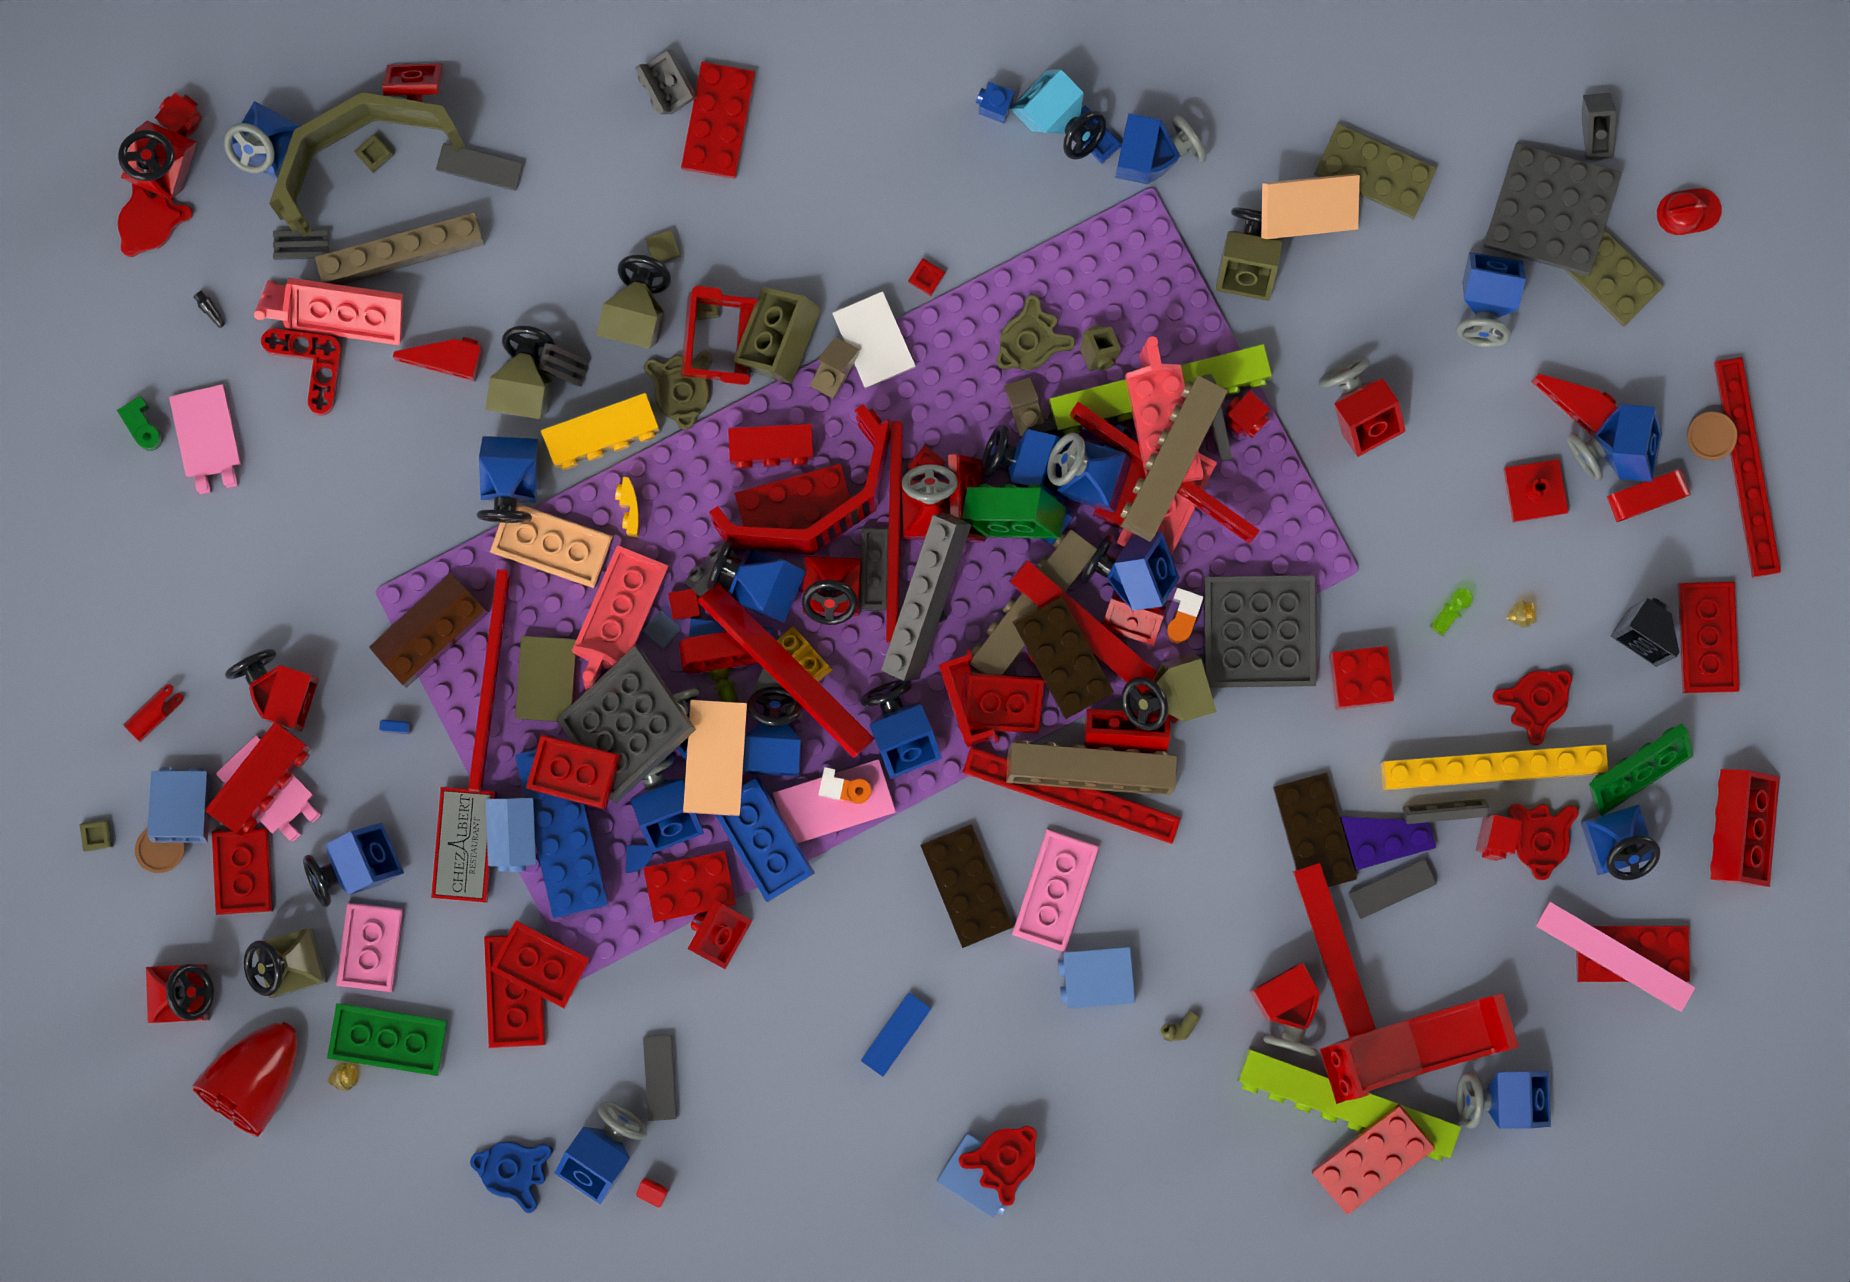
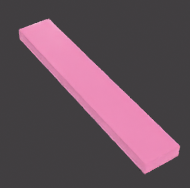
[1535,902,1695,1012]

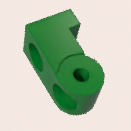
[117,396,163,451]

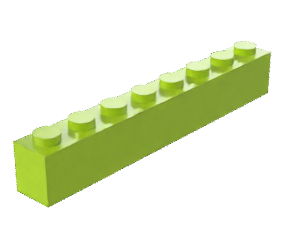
[1049,344,1272,436]
[1237,1049,1461,1162]

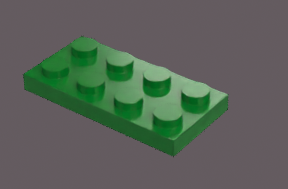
[1589,723,1693,816]
[327,1003,448,1076]

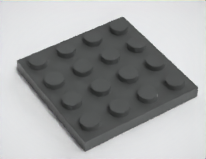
[1484,143,1622,277]
[1203,575,1316,688]
[557,646,696,803]

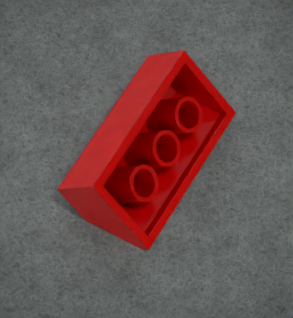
[205,722,311,836]
[1710,769,1780,887]

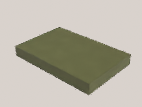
[515,636,576,722]

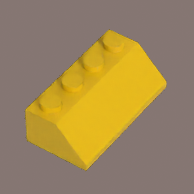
[541,393,660,471]

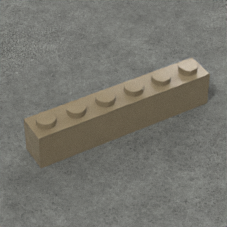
[315,212,485,285]
[1120,375,1228,542]
[970,530,1097,675]
[1006,740,1177,796]

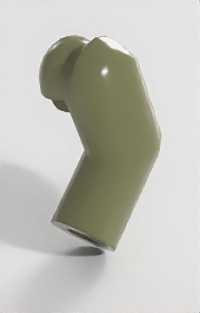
[1160,1011,1200,1042]

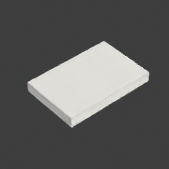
[832,291,916,389]

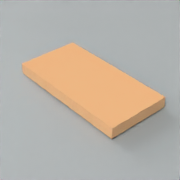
[1261,174,1360,239]
[490,503,613,589]
[683,700,747,816]

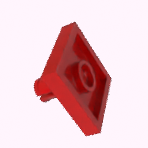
[382,63,443,102]
[1503,459,1568,523]
[687,900,752,969]

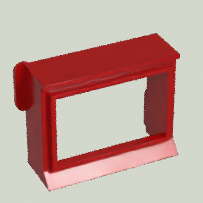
[680,286,757,385]
[938,649,999,748]

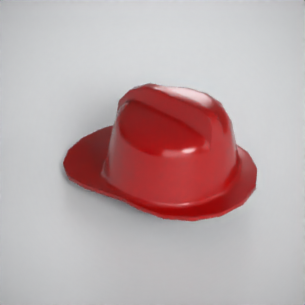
[1657,188,1722,235]

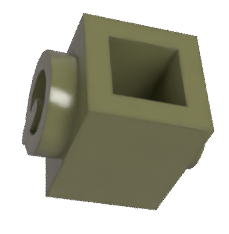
[1080,325,1121,371]

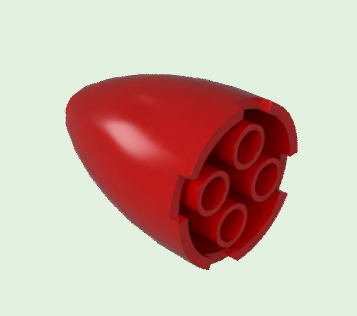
[192,1021,298,1137]

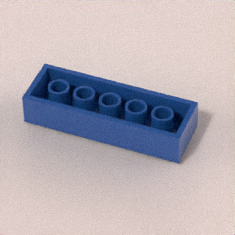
[515,749,610,919]

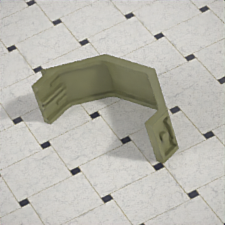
[269,92,465,237]

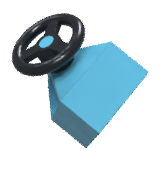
[1009,69,1106,160]

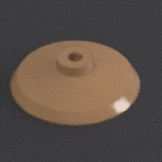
[1687,411,1737,461]
[135,828,185,873]

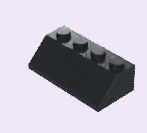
[1610,598,1680,667]

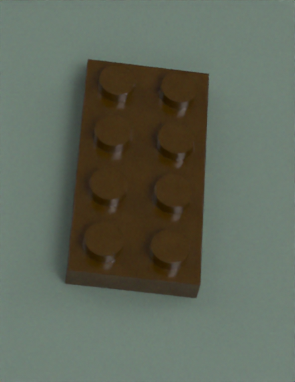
[1012,595,1114,719]
[1273,772,1357,887]
[920,824,1014,948]

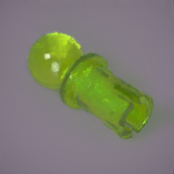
[1430,588,1473,636]
[708,668,739,703]

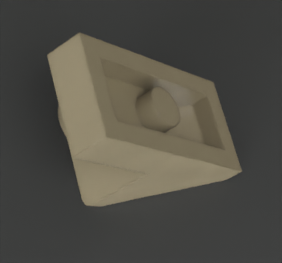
[810,337,861,399]
[1004,377,1045,438]

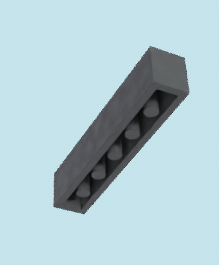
[881,514,972,681]

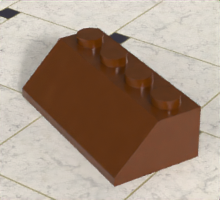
[369,573,488,688]

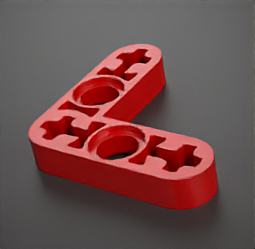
[261,329,342,416]

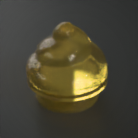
[1507,600,1536,628]
[328,1063,358,1091]

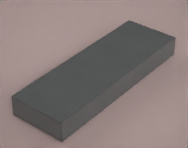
[436,143,523,191]
[1202,374,1232,461]
[860,527,889,611]
[1402,799,1490,824]
[1349,859,1437,919]
[643,1035,677,1121]

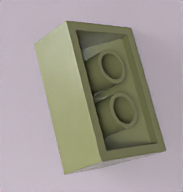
[732,286,822,384]

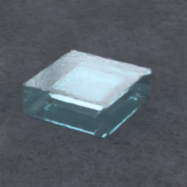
[643,610,682,650]

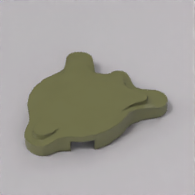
[996,295,1075,370]
[644,351,713,430]

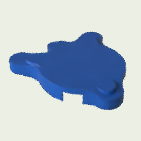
[470,1142,552,1213]

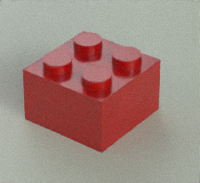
[1329,646,1394,710]

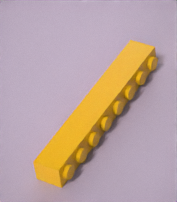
[1380,745,1608,791]

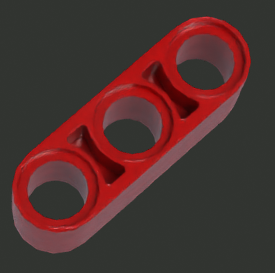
[1607,469,1691,522]
[679,631,757,674]

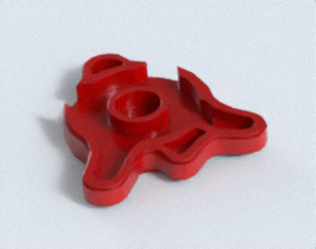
[117,183,193,257]
[1492,670,1572,746]
[1508,803,1579,880]
[959,1126,1037,1206]

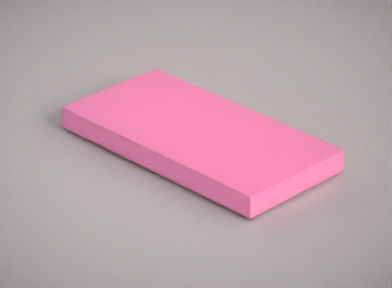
[773,759,896,844]
[1012,829,1100,952]

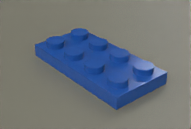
[715,777,815,902]

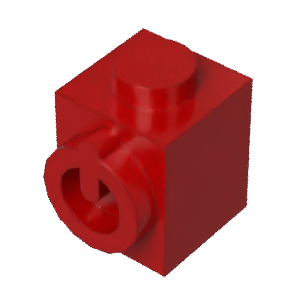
[154,93,202,138]
[1225,391,1270,438]

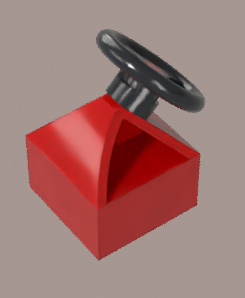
[118,121,197,200]
[802,556,861,625]
[225,649,319,732]
[146,964,214,1023]

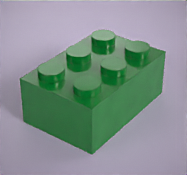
[962,484,1066,539]

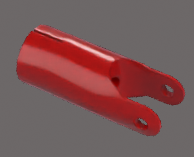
[123,684,184,742]

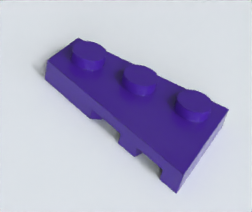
[1340,817,1436,871]

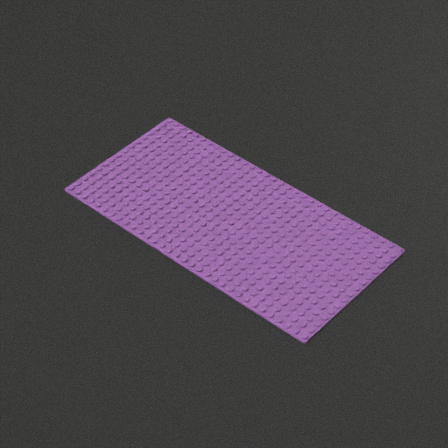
[376,188,1358,980]

